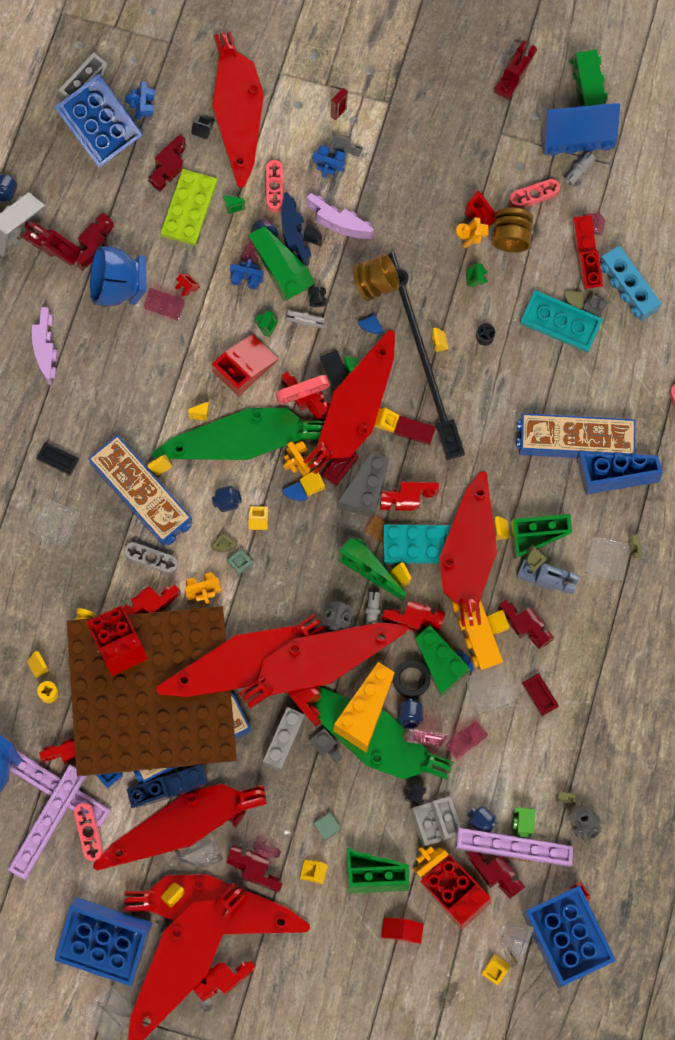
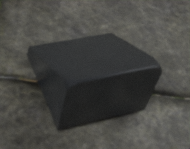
[191,114,215,139]
[304,222,322,246]

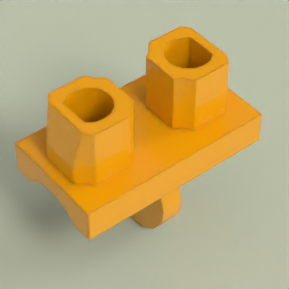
[455,217,488,248]
[283,441,316,477]
[184,572,222,605]
[412,847,448,879]

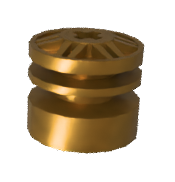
[492,208,533,253]
[353,254,399,301]

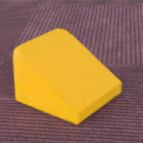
[431,328,449,352]
[188,402,210,421]
[374,408,400,433]
[147,455,172,476]
[300,472,325,497]
[248,506,268,530]
[493,516,510,540]
[390,562,411,588]
[487,610,509,635]
[27,651,49,678]
[300,859,328,884]
[161,883,185,907]
[481,954,511,986]

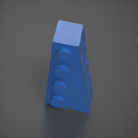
[577,451,663,495]

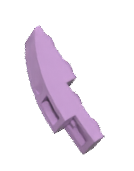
[306,193,374,239]
[32,307,58,385]

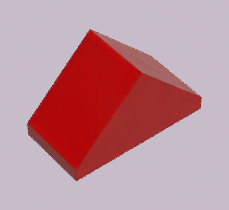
[464,190,495,228]
[381,918,424,944]

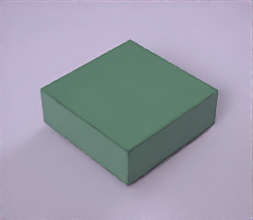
[226,549,254,576]
[314,812,341,841]

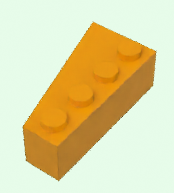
[448,597,503,670]
[334,662,395,752]

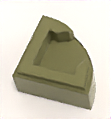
[564,291,583,310]
[211,532,238,552]
[628,534,642,558]
[527,545,547,572]
[556,792,576,804]

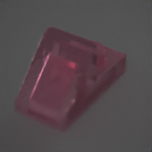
[445,720,488,761]

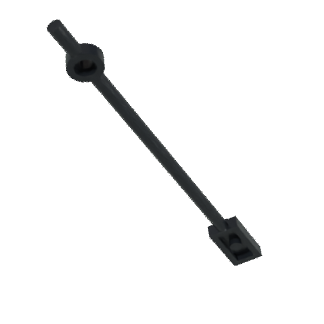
[388,252,465,461]

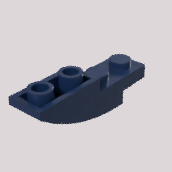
[281,192,312,266]
[126,764,209,809]

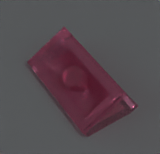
[143,288,185,321]
[403,728,447,747]

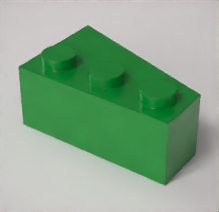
[569,49,608,107]
[510,514,572,559]
[415,626,470,698]

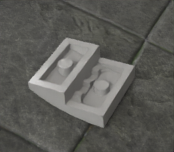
[410,796,461,847]

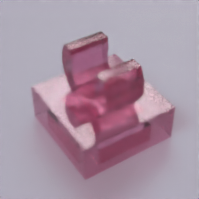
[240,240,259,262]

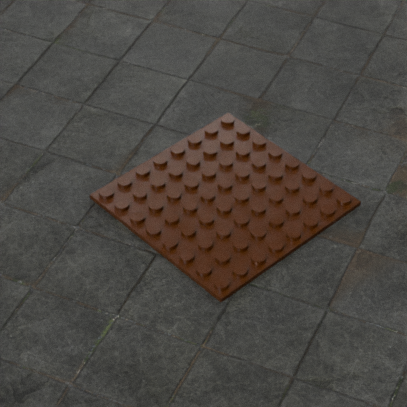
[66,606,237,777]

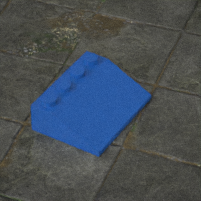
[54,74,144,167]
[540,103,620,156]
[522,886,616,988]
[54,897,152,986]

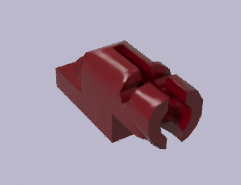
[494,41,537,100]
[148,134,186,192]
[76,212,115,271]
[20,221,82,266]
[498,600,554,649]
[226,845,283,893]
[466,851,525,899]

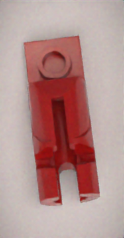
[281,371,330,421]
[381,482,439,511]
[123,584,181,615]
[382,601,446,633]
[288,686,321,727]
[193,961,256,1002]

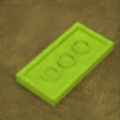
[160,169,218,246]

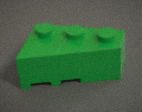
[346,848,410,894]

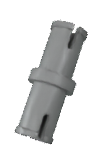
[564,152,596,186]
[286,310,325,329]
[365,592,381,625]

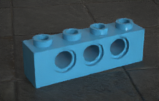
[600,246,662,321]

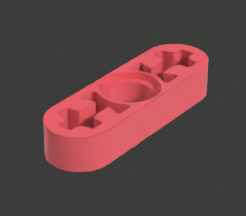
[266,160,283,212]
[509,179,560,209]
[275,375,330,404]
[74,803,103,861]

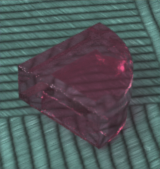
[253,841,281,858]

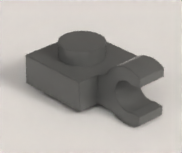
[329,133,363,158]
[309,728,342,763]

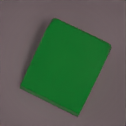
[223,195,245,214]
[344,356,359,374]

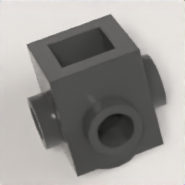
[322,602,354,632]
[569,805,601,842]

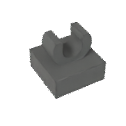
[582,294,608,317]

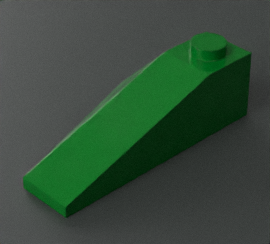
[248,226,315,301]
[338,538,406,601]

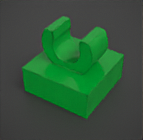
[466,263,488,288]
[254,311,278,337]

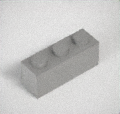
[263,707,305,773]

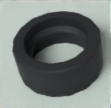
[393,659,431,698]

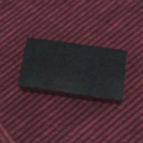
[320,350,348,390]
[36,442,79,476]

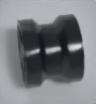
[308,287,327,308]
[476,323,496,346]
[404,784,427,805]

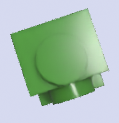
[513,807,535,838]

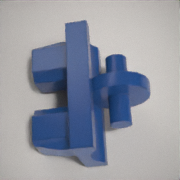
[125,81,155,120]
[312,145,346,178]
[230,258,264,290]

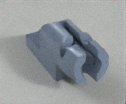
[517,559,580,594]

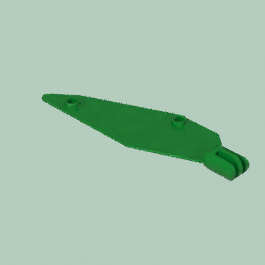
[152,408,324,460]
[312,687,454,780]

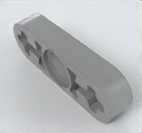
[124,542,178,575]

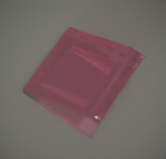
[583,213,605,235]

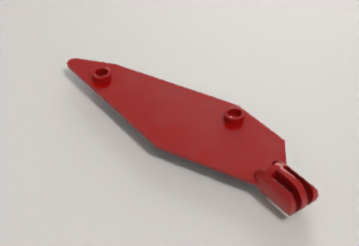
[212,31,264,188]
[303,330,395,474]
[439,471,497,627]
[156,613,325,697]
[238,623,408,709]
[93,784,267,871]
[124,874,310,935]
[128,883,248,1040]

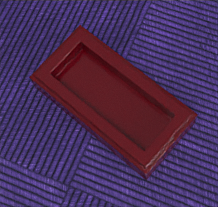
[330,88,348,120]
[394,416,436,445]
[321,453,359,487]
[522,673,559,717]

